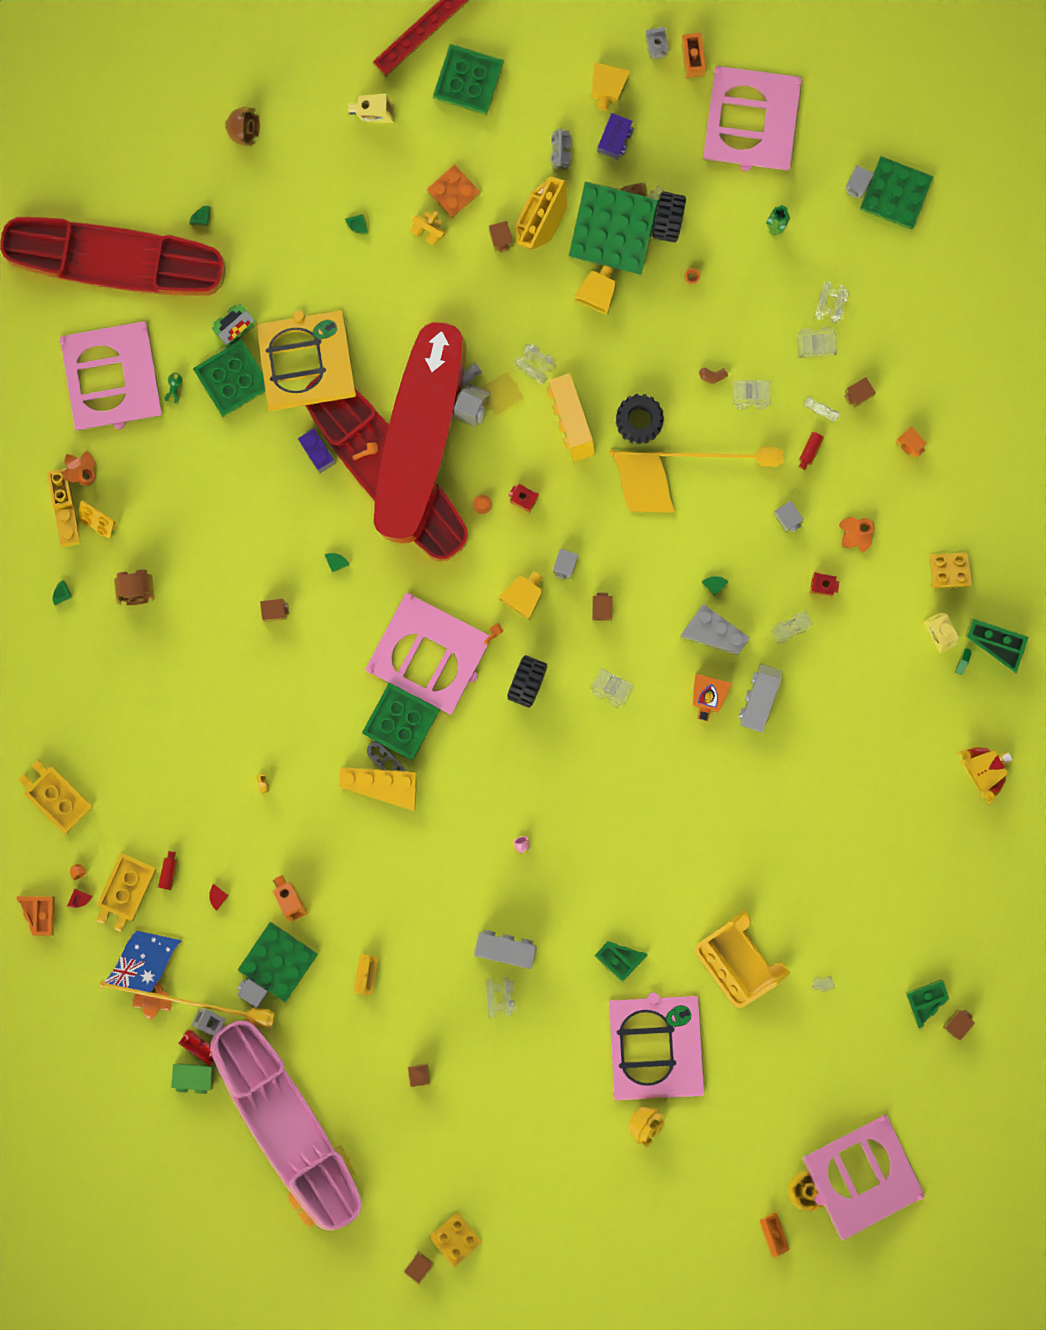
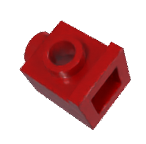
[508,484,539,513]
[809,572,839,597]

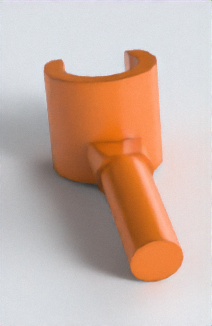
[352,442,378,460]
[483,623,503,645]

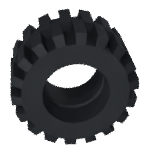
[652,191,686,243]
[616,394,664,445]
[507,655,547,708]

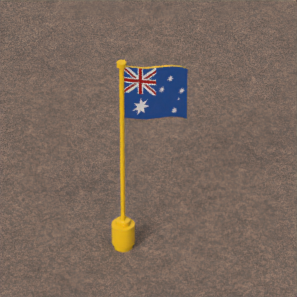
[99,931,275,1029]

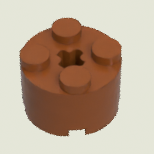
[114,569,155,606]

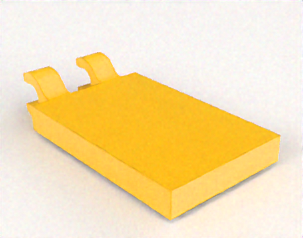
[18,761,93,834]
[96,853,156,932]

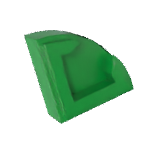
[189,206,210,226]
[345,214,368,234]
[325,553,350,573]
[701,576,728,596]
[53,580,73,606]
[955,648,971,675]

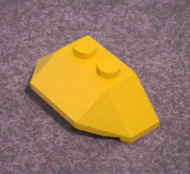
[515,177,567,250]

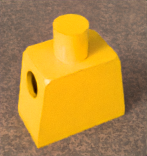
[592,63,630,111]
[574,265,616,314]
[499,571,543,620]

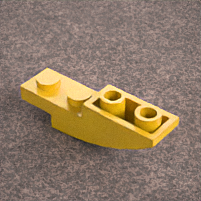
[47,468,81,547]

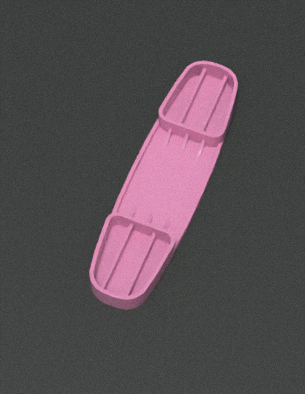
[210,1021,361,1230]

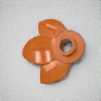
[62,451,95,486]
[839,517,874,552]
[133,982,172,1020]

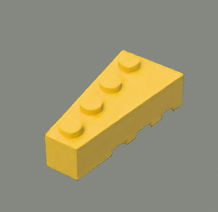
[547,374,595,462]

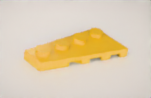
[340,767,417,811]

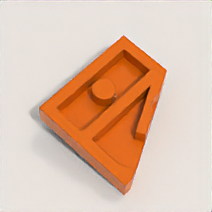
[17,896,55,936]

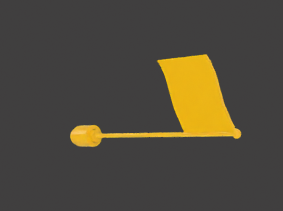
[609,447,783,513]

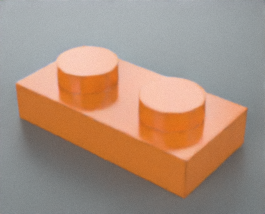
[759,1213,790,1257]

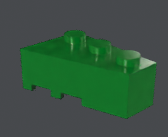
[965,618,1029,673]

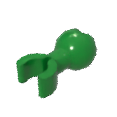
[165,373,183,403]

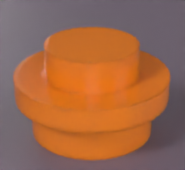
[473,495,492,514]

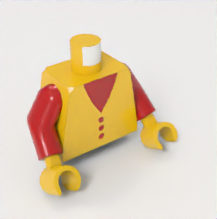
[956,747,1013,805]

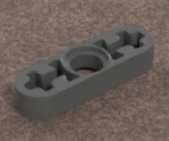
[367,742,407,771]

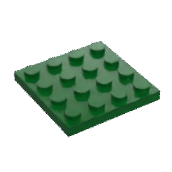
[569,181,659,275]

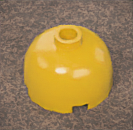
[788,1171,822,1211]

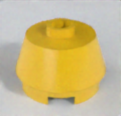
[628,1107,665,1146]

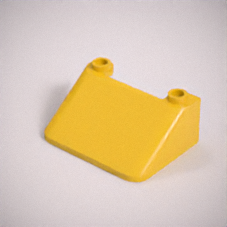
[695,910,791,1008]

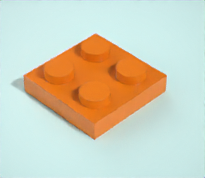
[427,164,480,218]

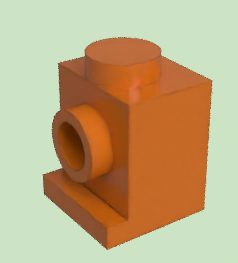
[895,427,927,458]

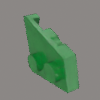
[594,941,647,982]
[906,979,949,1028]

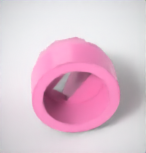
[513,836,530,853]

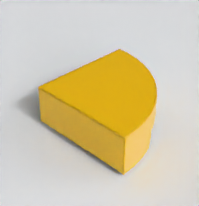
[257,774,269,794]

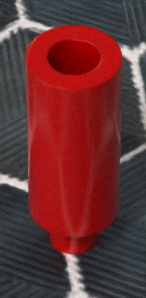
[799,432,824,470]
[158,851,178,890]

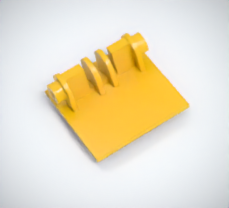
[78,500,118,539]
[929,553,972,589]
[430,1212,482,1267]

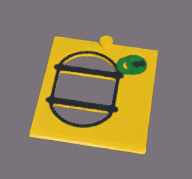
[256,310,356,411]

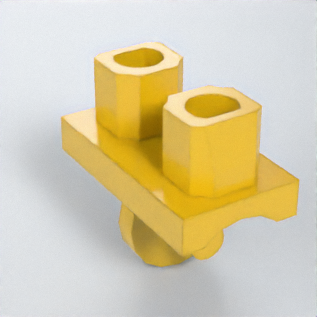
[410,211,447,245]

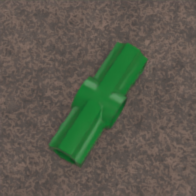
[766,205,791,236]

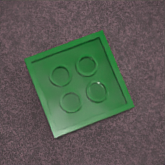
[433,44,504,115]
[860,156,934,230]
[193,339,266,417]
[362,683,440,761]
[238,922,318,1002]

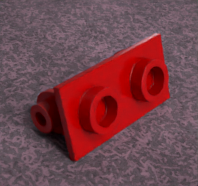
[178,1030,214,1066]

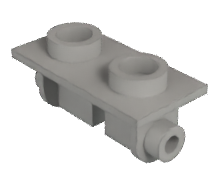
[551,128,571,170]

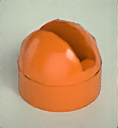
[684,268,700,284]
[70,864,87,880]

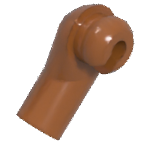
[699,367,728,384]

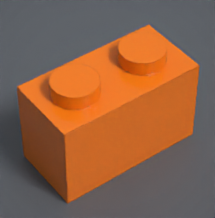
[681,33,706,78]

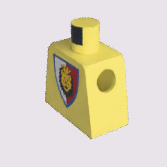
[348,94,394,123]
[924,613,959,653]

